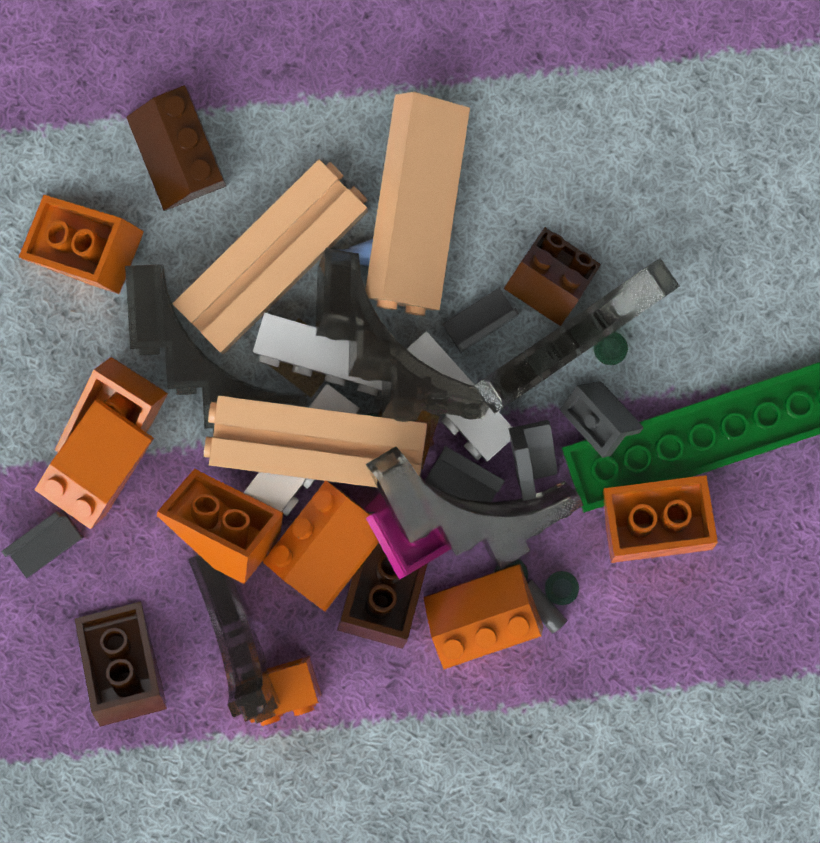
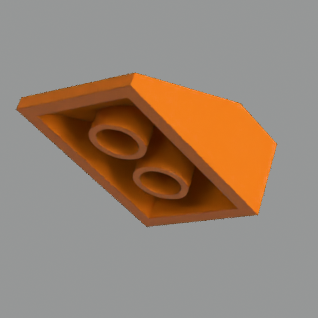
[19,195,144,294]
[54,357,168,452]
[34,398,154,529]
[157,468,283,584]

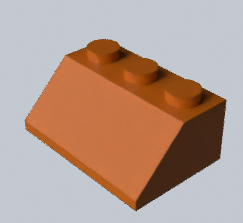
[603,475,718,563]
[263,481,379,612]
[423,563,544,670]

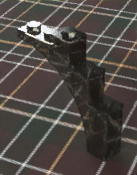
[315,248,493,422]
[474,258,680,414]
[125,264,308,433]
[366,447,584,568]
[188,555,281,724]

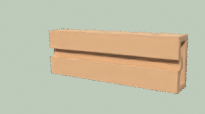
[364,92,470,316]
[172,159,368,355]
[204,396,427,493]

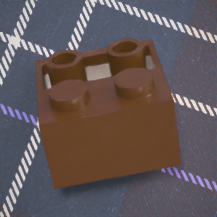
[504,227,601,327]

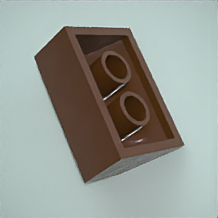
[126,85,227,211]

